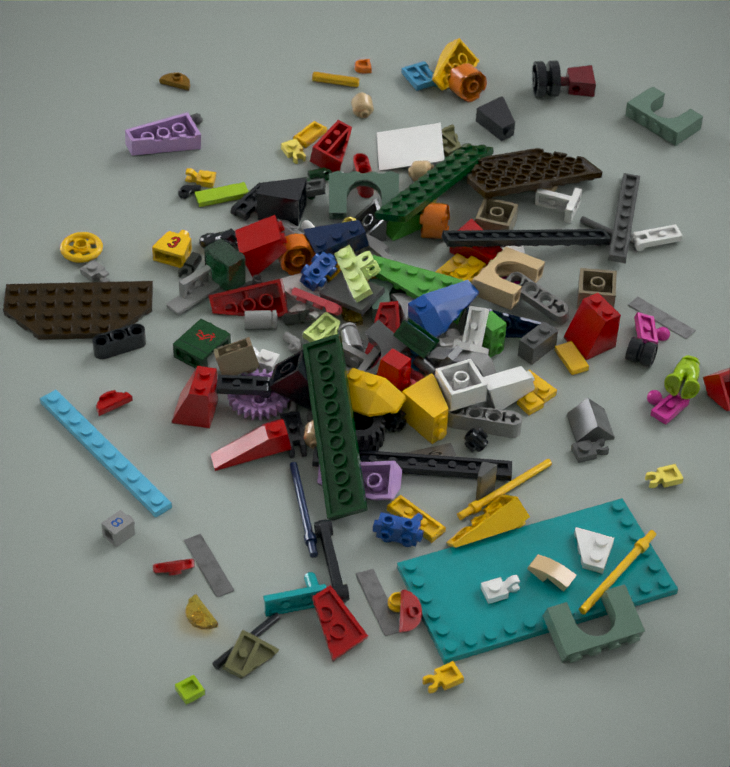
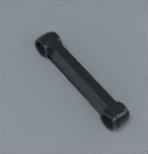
[314,519,350,602]

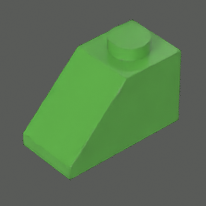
[386,211,423,241]

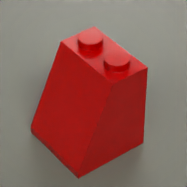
[235,215,288,278]
[564,293,621,360]
[172,366,218,428]

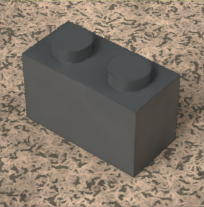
[518,321,558,365]

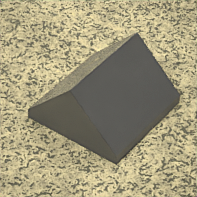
[354,198,387,242]
[567,398,615,443]

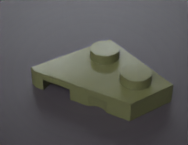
[442,124,461,157]
[223,630,279,679]

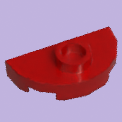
[96,390,133,416]
[152,558,195,575]
[399,589,422,633]

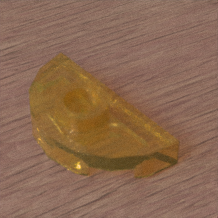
[341,307,363,325]
[186,594,218,629]

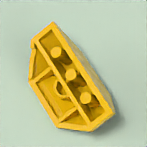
[347,368,407,417]

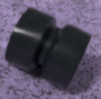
[625,337,658,367]

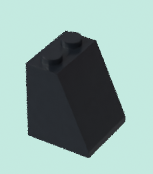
[255,177,307,227]
[268,349,312,411]

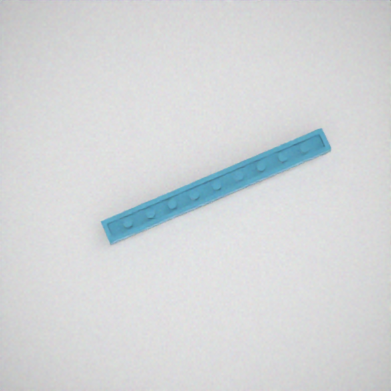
[40,390,172,518]

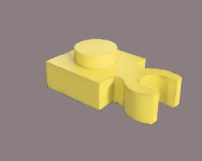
[281,139,306,164]
[645,464,684,488]

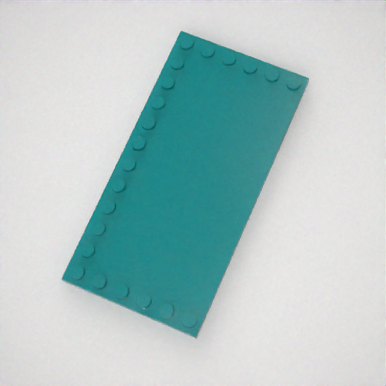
[397,498,678,665]

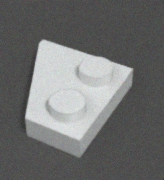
[574,527,614,574]

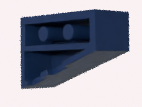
[303,220,369,259]

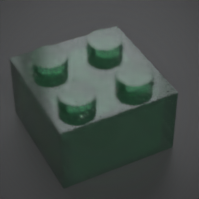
[204,238,246,291]

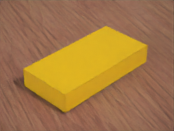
[293,121,327,148]
[554,341,589,375]

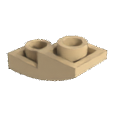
[527,555,576,592]

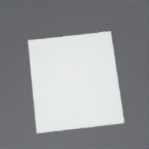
[377,123,444,171]

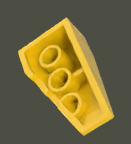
[446,494,530,548]

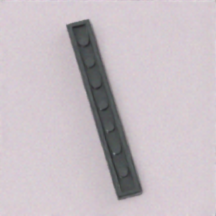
[608,173,640,264]

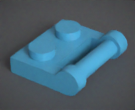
[401,61,438,91]

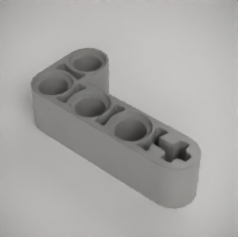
[501,272,569,324]
[426,347,497,377]
[447,405,522,438]

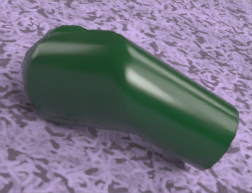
[308,167,333,180]

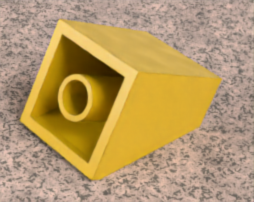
[401,373,449,444]

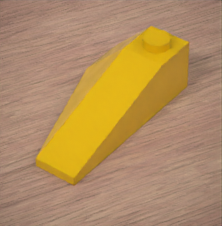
[432,38,480,91]

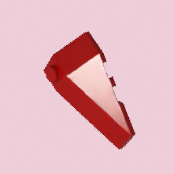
[703,368,730,411]

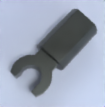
[178,252,202,278]
[283,308,316,325]

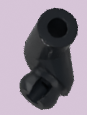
[178,185,201,199]

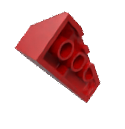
[208,279,288,317]
[211,418,292,471]

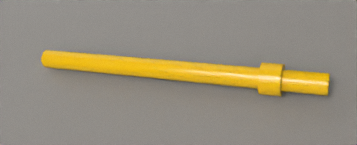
[457,459,552,520]
[579,530,657,615]

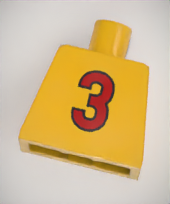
[152,230,192,268]

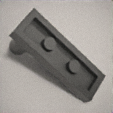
[412,345,463,376]

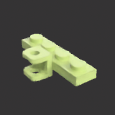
[334,245,381,303]

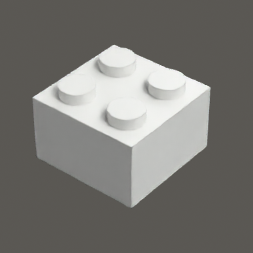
[435,359,487,411]

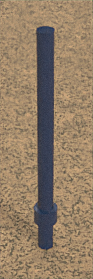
[290,462,318,558]

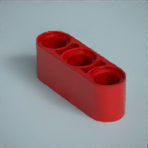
[353,153,374,198]

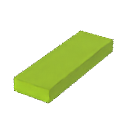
[194,182,249,207]

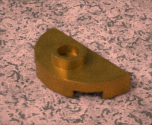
[159,72,190,91]

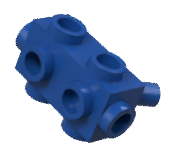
[299,252,338,292]
[372,512,424,547]

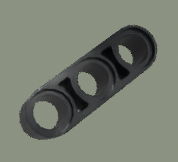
[92,324,146,360]

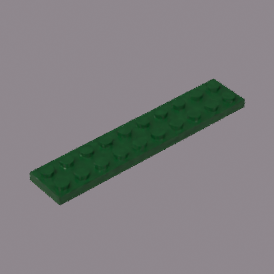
[375,143,494,223]
[303,334,368,521]

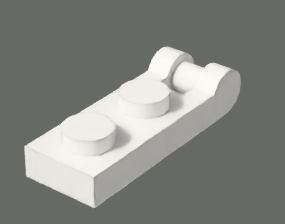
[630,224,683,251]

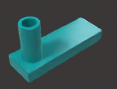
[263,572,326,617]

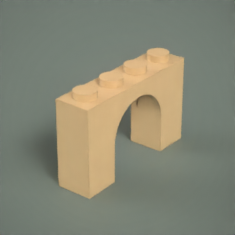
[471,247,545,310]

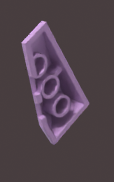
[317,461,402,500]

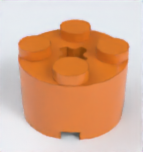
[449,63,487,102]
[420,203,450,239]
[278,234,315,275]

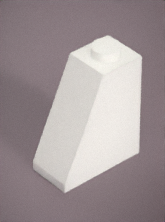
[483,366,535,410]

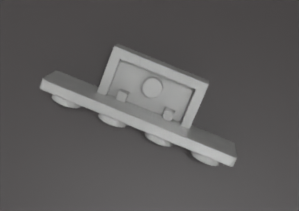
[166,265,232,315]

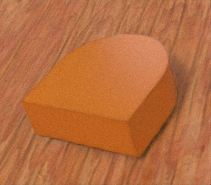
[355,59,372,74]

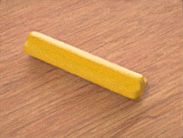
[312,72,360,87]

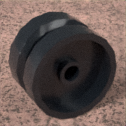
[532,60,561,97]

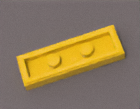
[387,495,446,543]

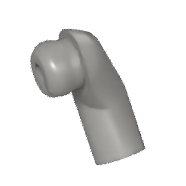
[282,332,301,354]

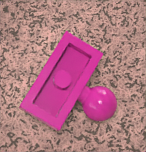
[634,312,670,344]
[647,390,690,425]

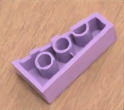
[125,112,201,156]

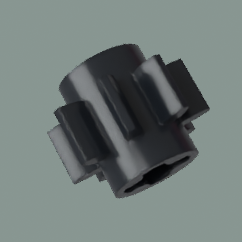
[383,409,407,432]
[464,428,488,452]

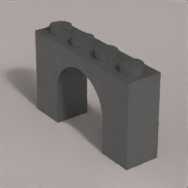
[346,320,412,375]

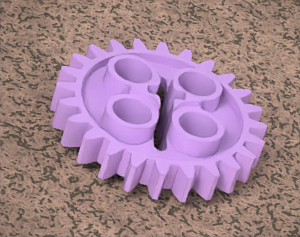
[227,369,290,420]

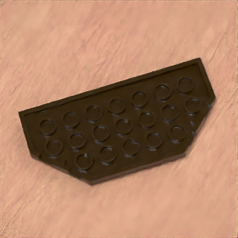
[467,148,603,199]
[3,281,153,340]

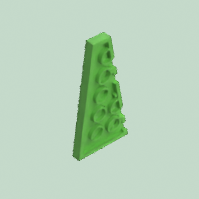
[370,255,466,325]

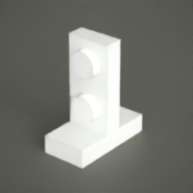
[535,188,582,224]
[452,306,489,355]

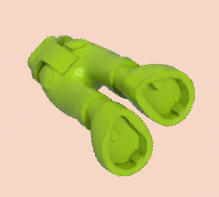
[664,355,700,399]

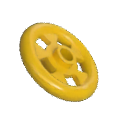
[60,232,103,263]

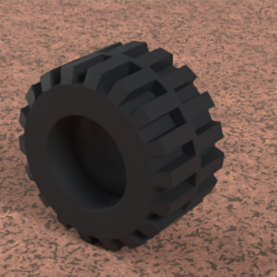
[353,412,385,451]

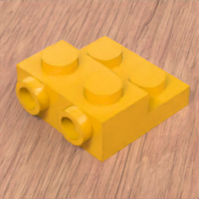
[435,253,486,282]

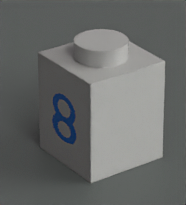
[101,510,135,547]

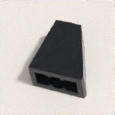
[476,96,515,141]

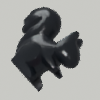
[199,228,238,260]

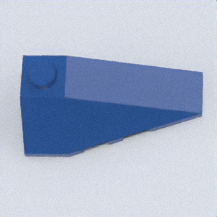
[408,280,479,338]

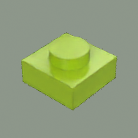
[175,675,205,705]

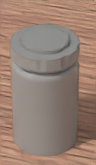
[245,310,278,329]
[339,322,363,352]

